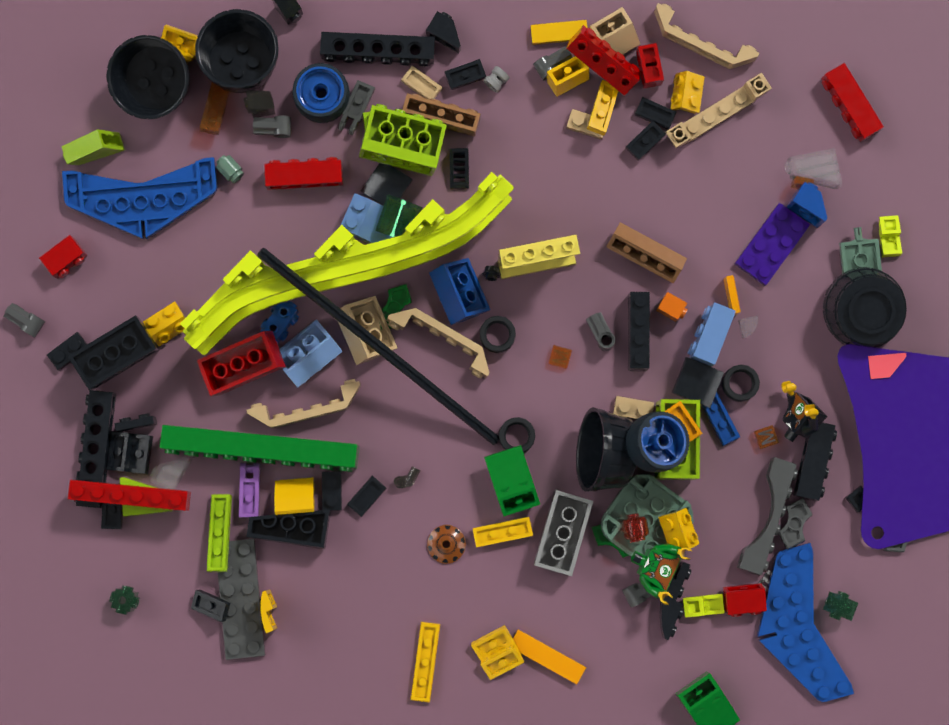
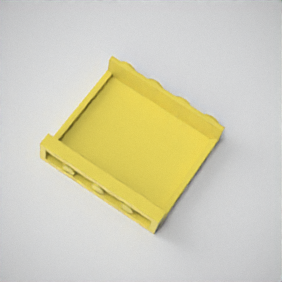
[498,235,580,279]

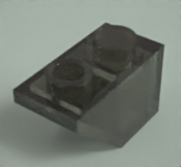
[244,90,276,118]

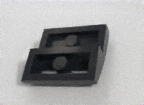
[360,163,413,210]
[672,357,724,408]
[107,431,153,474]

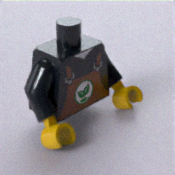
[781,381,827,442]

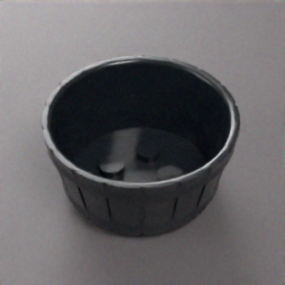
[195,9,279,93]
[106,35,190,119]
[823,267,907,348]
[576,407,636,492]

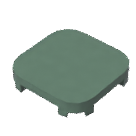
[601,474,694,557]

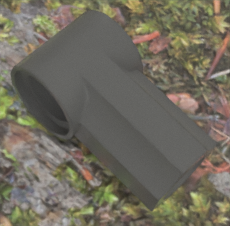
[533,46,572,81]
[253,116,291,138]
[3,303,45,338]
[586,312,615,351]
[622,582,652,608]

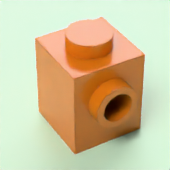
[656,292,688,322]

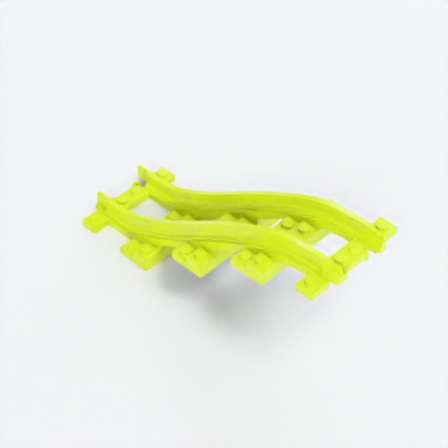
[180,172,514,355]

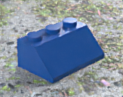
[429,258,490,325]

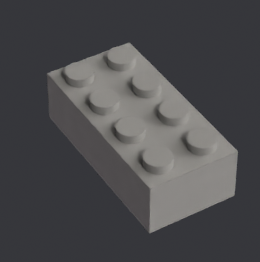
[533,490,593,576]

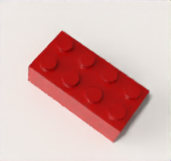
[197,331,286,396]

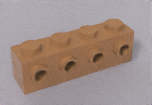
[402,93,481,137]
[607,222,687,284]

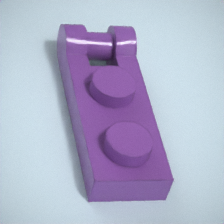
[239,463,261,517]

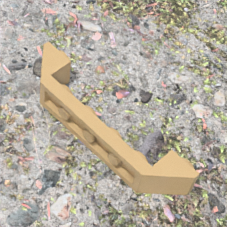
[654,3,759,69]
[666,73,772,148]
[386,308,489,379]
[247,379,361,428]

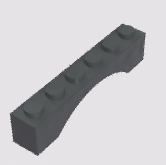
[736,457,798,575]

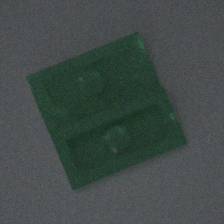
[375,195,423,237]

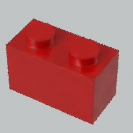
[39,235,87,278]
[723,583,767,617]

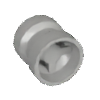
[483,66,510,93]

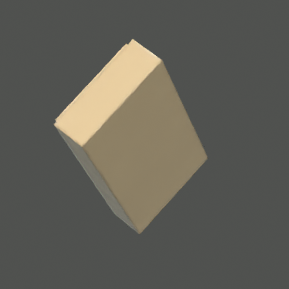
[401,65,442,99]

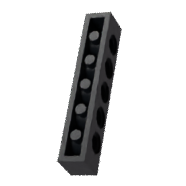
[320,32,435,67]
[74,390,116,508]

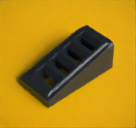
[450,148,469,189]

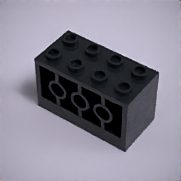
[68,315,159,390]

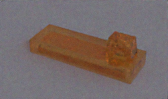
[200,82,230,135]

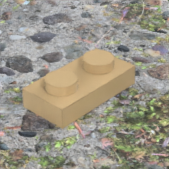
[566,109,603,139]
[613,396,654,419]

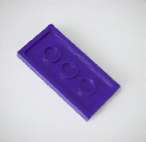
[735,202,810,286]

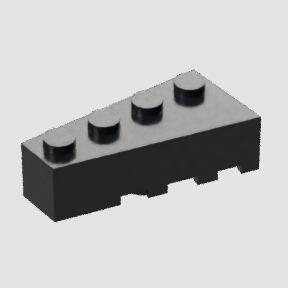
[246,509,331,549]

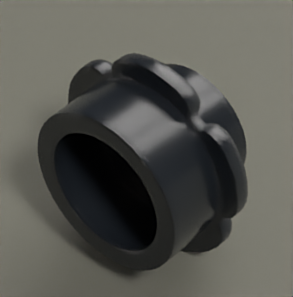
[482,266,501,281]

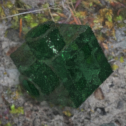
[109,585,140,615]
[823,591,858,621]

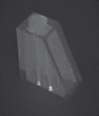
[785,148,843,189]

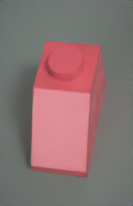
[868,353,907,379]

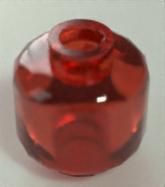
[622,513,649,542]

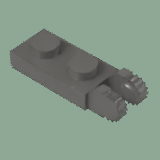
[338,80,375,135]

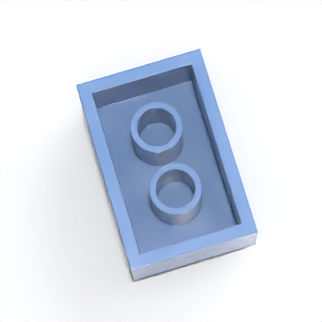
[687,302,736,367]

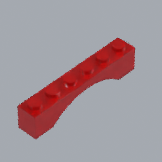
[68,480,191,511]

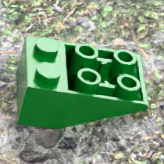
[484,445,541,517]
[675,671,740,725]

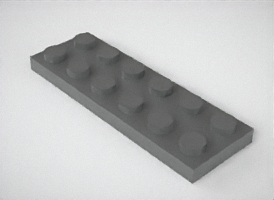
[218,539,265,660]

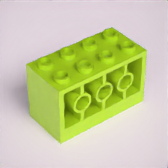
[359,104,447,176]
[655,399,700,480]

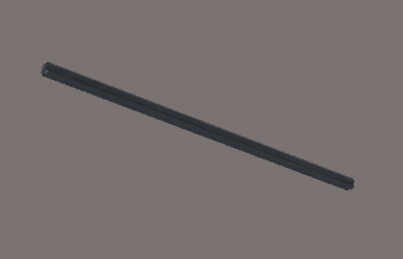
[257,248,499,445]

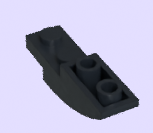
[659,561,692,640]

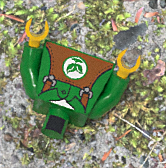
[631,544,692,605]

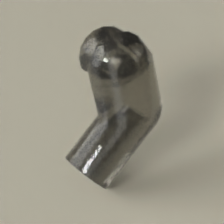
[394,466,421,489]

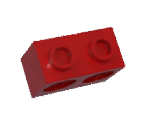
[636,43,664,89]

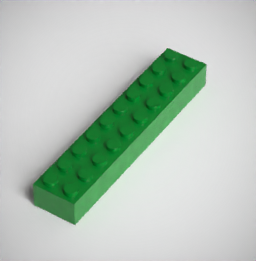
[160,425,360,472]

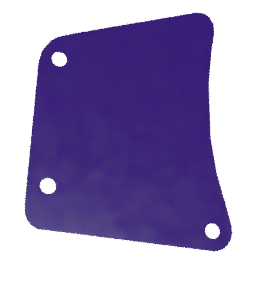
[837,344,949,549]

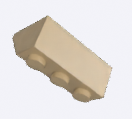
[338,296,397,365]

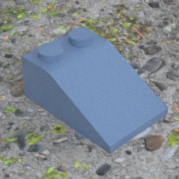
[340,193,408,244]

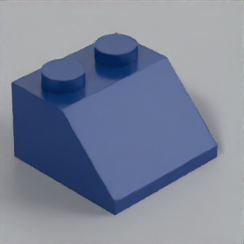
[786,182,827,228]

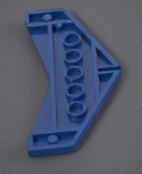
[62,157,217,239]
[757,543,854,702]

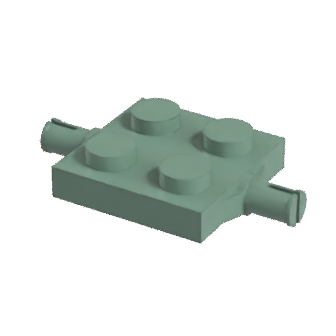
[839,227,882,275]

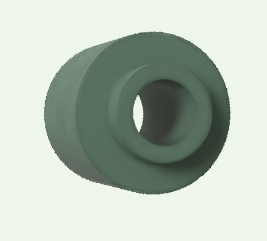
[216,155,244,184]

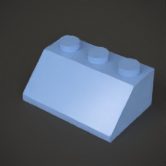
[279,319,343,387]

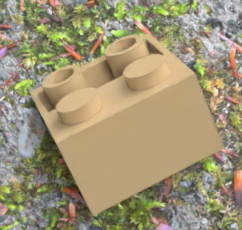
[590,7,640,55]

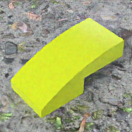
[879,215,902,257]
[683,593,725,617]

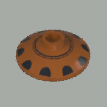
[427,525,466,564]

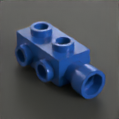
[260,301,299,344]

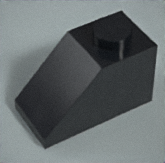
[272,0,303,25]
[426,11,461,54]

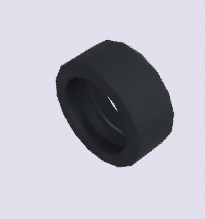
[479,316,516,353]
[722,364,760,402]
[499,417,535,453]

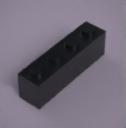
[628,292,650,371]
[793,422,837,501]

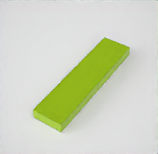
[207,494,232,572]

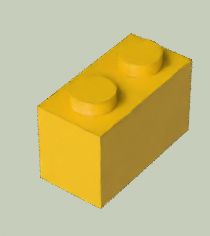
[547,56,589,97]

